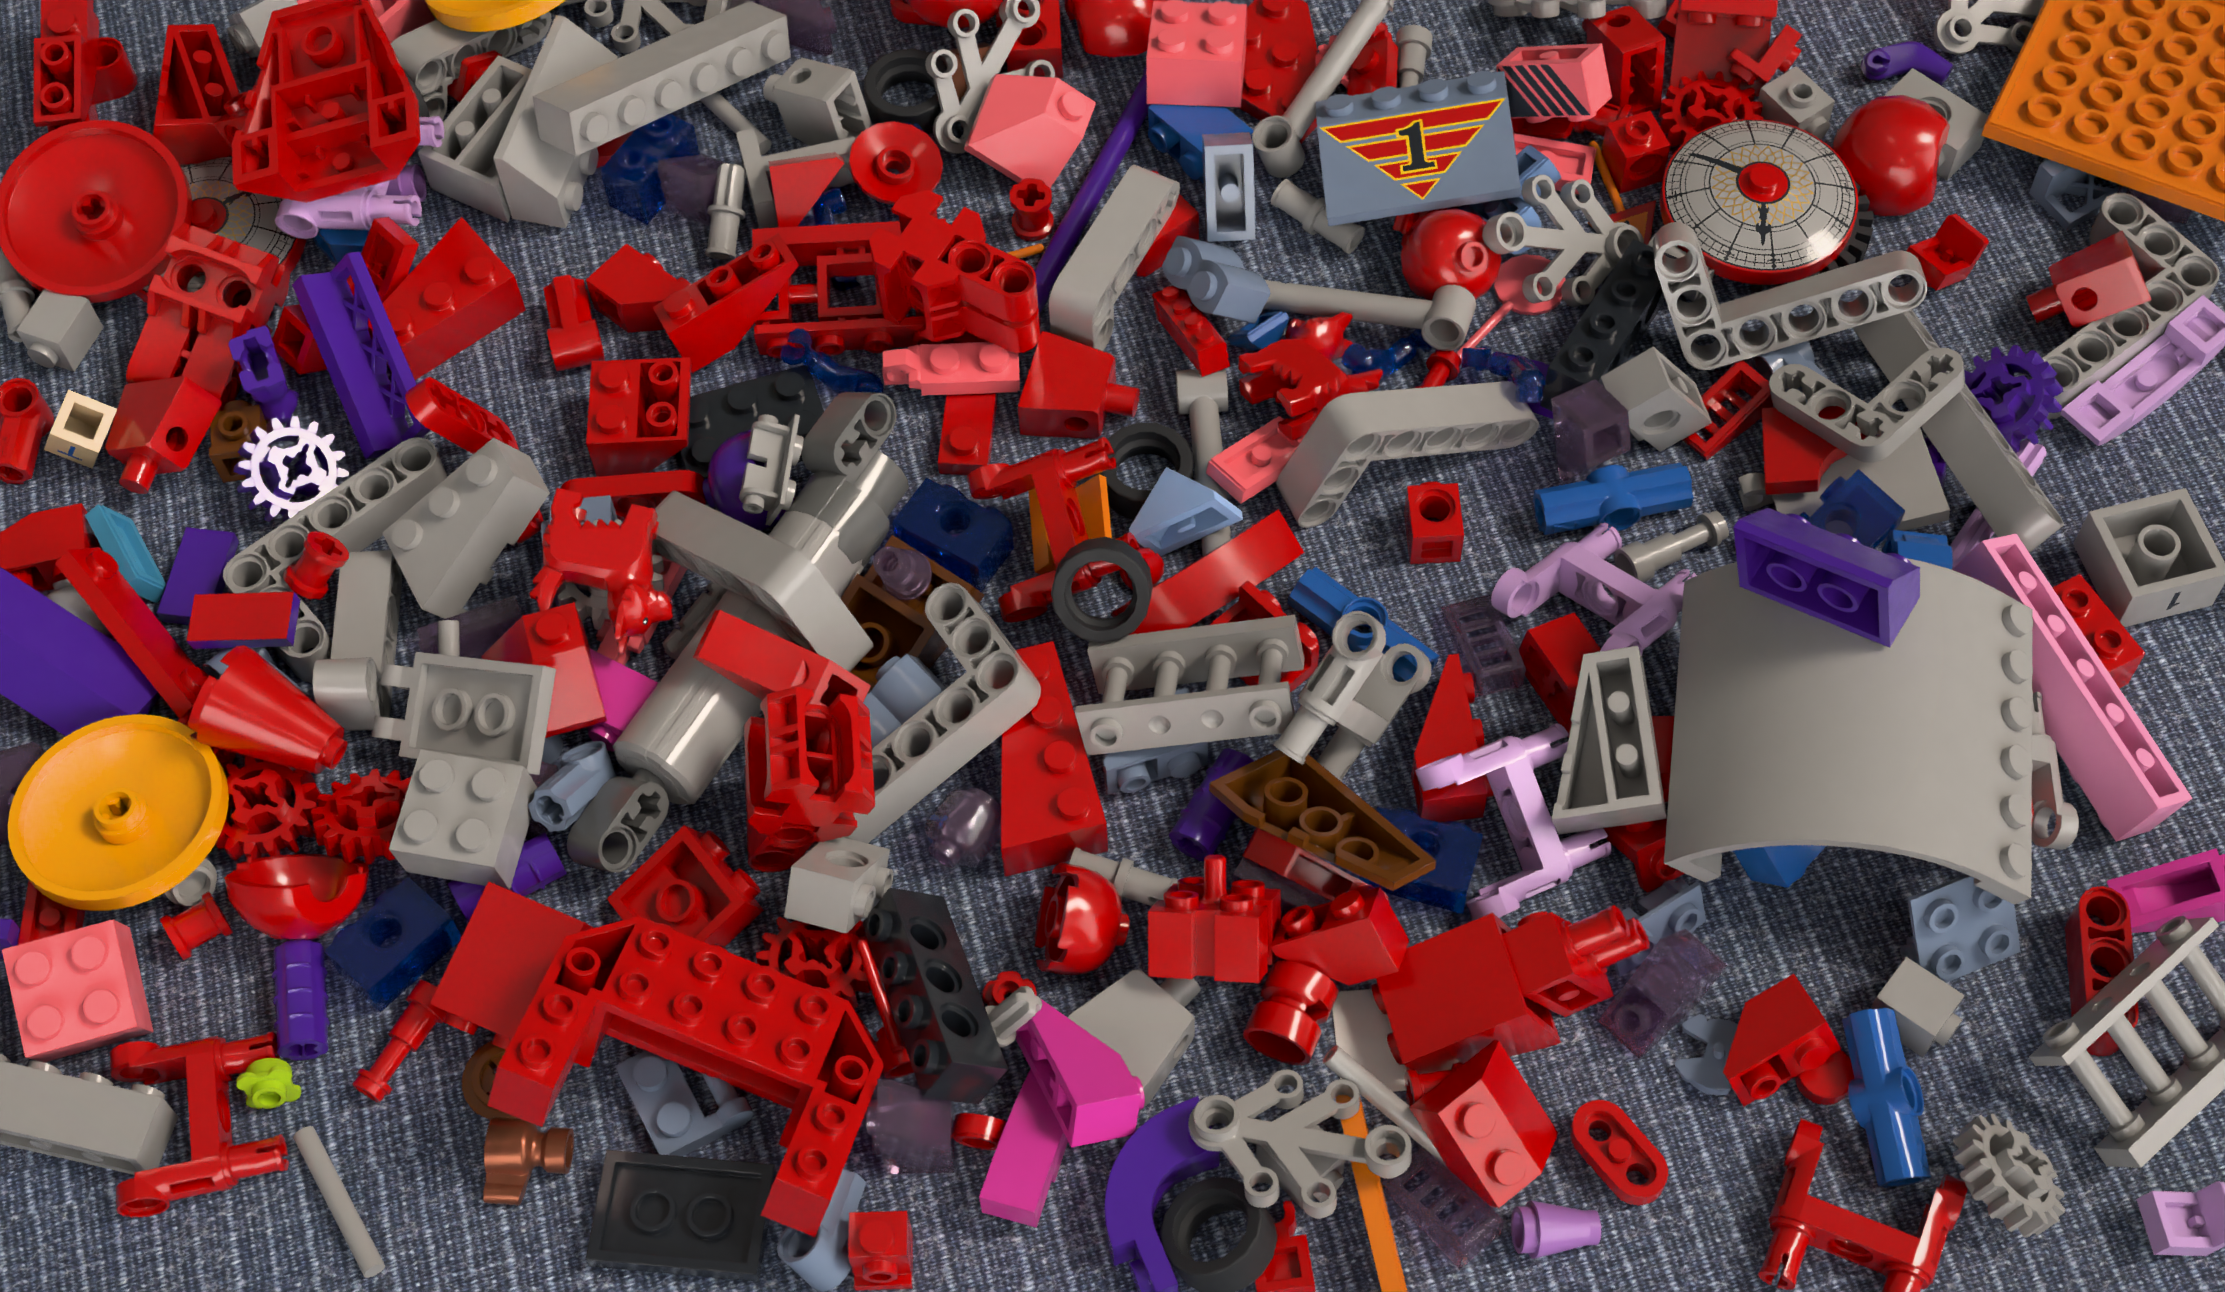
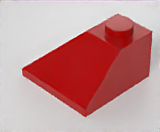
[482,602,607,738]

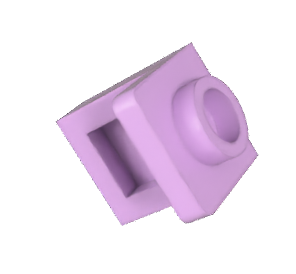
[2136,1182,2225,1256]

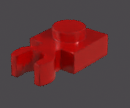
[1255,1200,1316,1292]

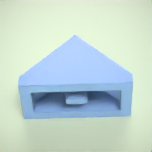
[1129,467,1243,556]

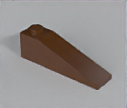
[1209,749,1436,891]

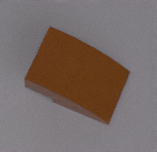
[841,535,984,694]

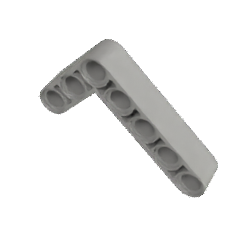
[2031,193,2220,419]
[1653,222,1927,370]
[1276,381,1539,528]
[223,437,448,683]
[654,491,873,672]
[844,582,1041,843]

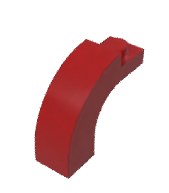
[272,217,419,374]

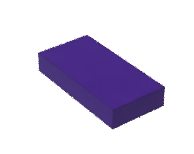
[157,527,239,625]

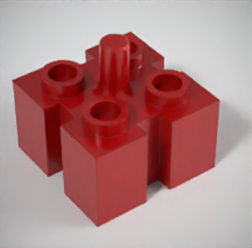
[1148,854,1281,983]

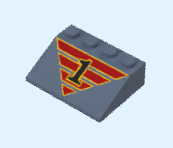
[1316,71,1522,226]

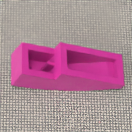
[2107,848,2225,933]
[979,1069,1068,1228]

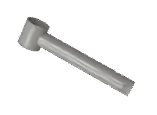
[1252,0,1395,178]
[1261,276,1476,351]
[1176,368,1231,557]

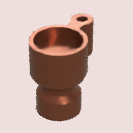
[483,1117,574,1205]

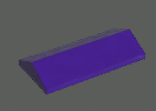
[0,567,161,736]

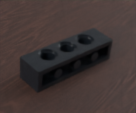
[1540,239,1677,426]
[862,888,1008,1104]

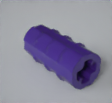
[1169,748,1254,861]
[447,832,567,922]
[272,939,330,1060]

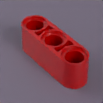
[2065,886,2139,1057]

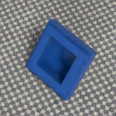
[1228,311,1289,352]

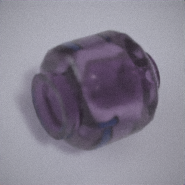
[924,787,1001,868]

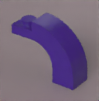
[1105,1096,1220,1292]

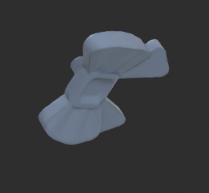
[1675,1014,1738,1096]

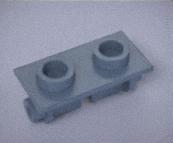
[1614,879,1706,977]

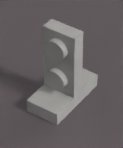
[736,128,855,229]

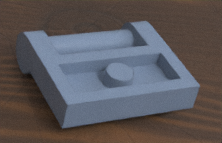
[615,1050,754,1156]

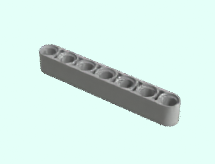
[1852,283,2064,553]

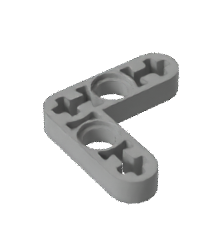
[1769,348,1965,463]

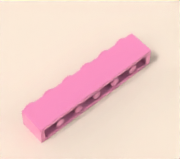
[1952,534,2192,842]

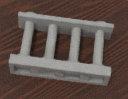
[1075,615,1305,756]
[2029,916,2225,1168]

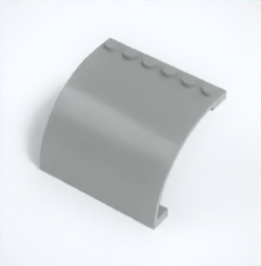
[1664,558,2033,904]

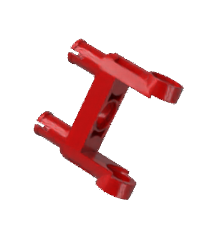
[967,437,1142,623]
[110,1032,289,1217]
[1758,1118,1968,1292]

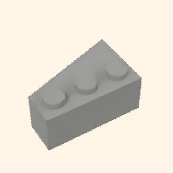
[382,437,550,624]
[1551,646,1667,835]

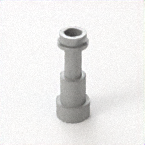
[1395,25,1433,88]
[1614,511,1729,582]

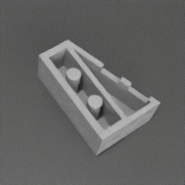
[418,55,532,223]

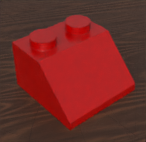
[1409,1040,1558,1208]

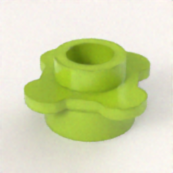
[236,1058,301,1109]

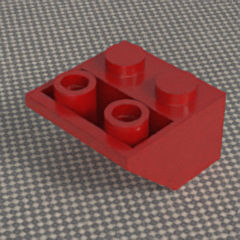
[586,357,692,477]

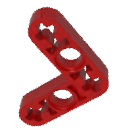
[405,377,544,543]

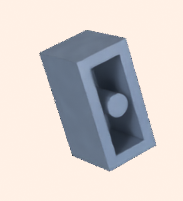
[1202,132,1256,242]

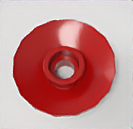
[848,121,943,205]

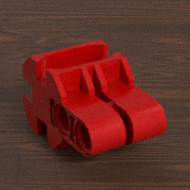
[869,190,1041,353]
[126,223,290,411]
[744,687,875,873]

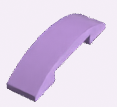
[2060,295,2225,446]

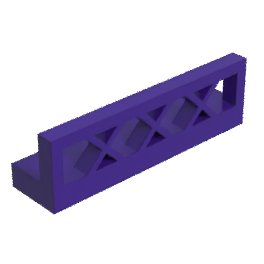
[292,252,430,460]

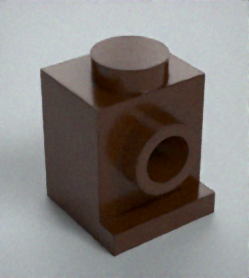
[209,400,271,483]

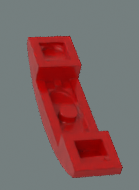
[1110,509,1304,635]

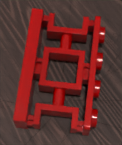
[752,218,953,359]

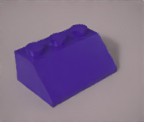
[1733,508,1920,648]

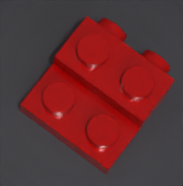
[607,825,763,947]

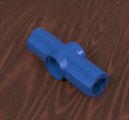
[1533,462,1694,535]
[1287,567,1439,682]
[1842,1007,1931,1188]

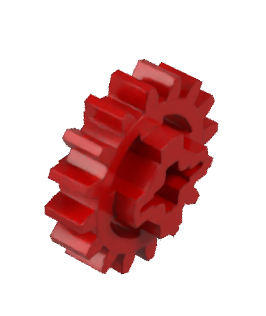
[1659,71,1764,147]
[215,756,321,861]
[311,769,412,865]
[756,917,877,1009]

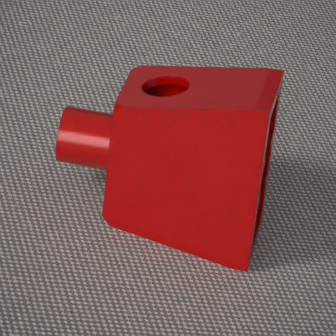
[1582,6,1666,115]
[2026,230,2152,328]
[1018,331,1140,439]
[105,376,222,494]

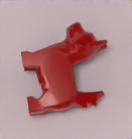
[1238,312,1383,441]
[529,488,673,654]

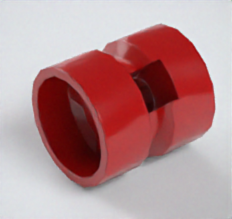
[1243,961,1339,1065]

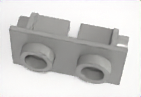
[739,414,804,526]

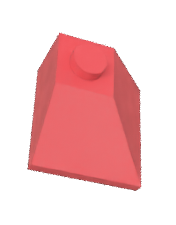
[964,74,1096,188]

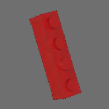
[1152,286,1230,377]

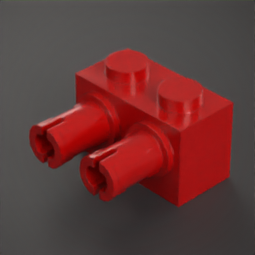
[1502,905,1650,1017]

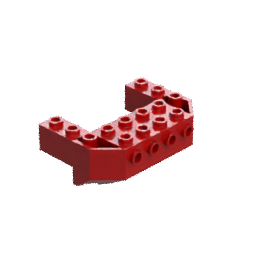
[488,916,884,1237]

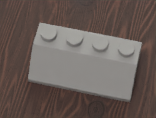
[493,15,618,228]

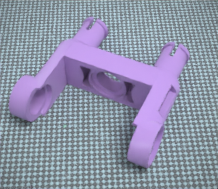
[275,116,444,239]
[1491,523,1697,657]
[1415,723,1611,920]

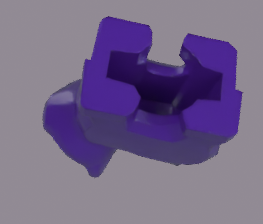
[228,326,299,425]

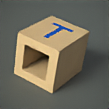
[44,390,117,468]

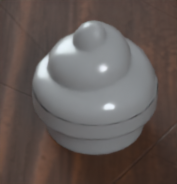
[164,858,217,906]

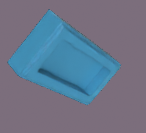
[85,504,166,603]

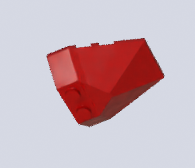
[232,0,421,203]

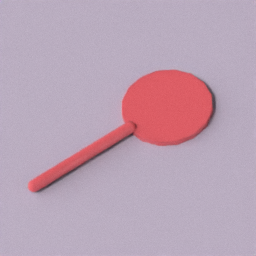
[1456,254,1566,361]

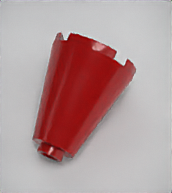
[188,645,348,774]

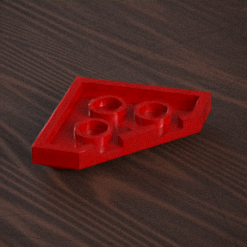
[1237,0,1318,144]

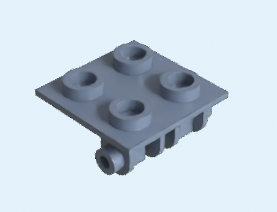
[1900,874,2021,983]

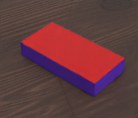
[186,592,301,649]

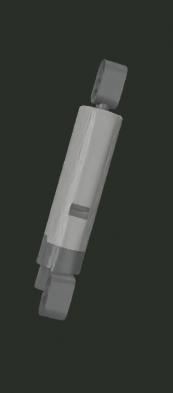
[567,392,909,873]

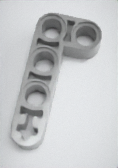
[391,12,552,121]
[1049,165,1180,351]
[312,550,402,731]

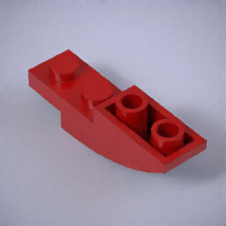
[33,0,99,127]

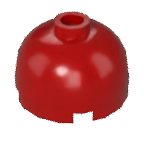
[1401,209,1501,301]
[1035,862,1129,975]

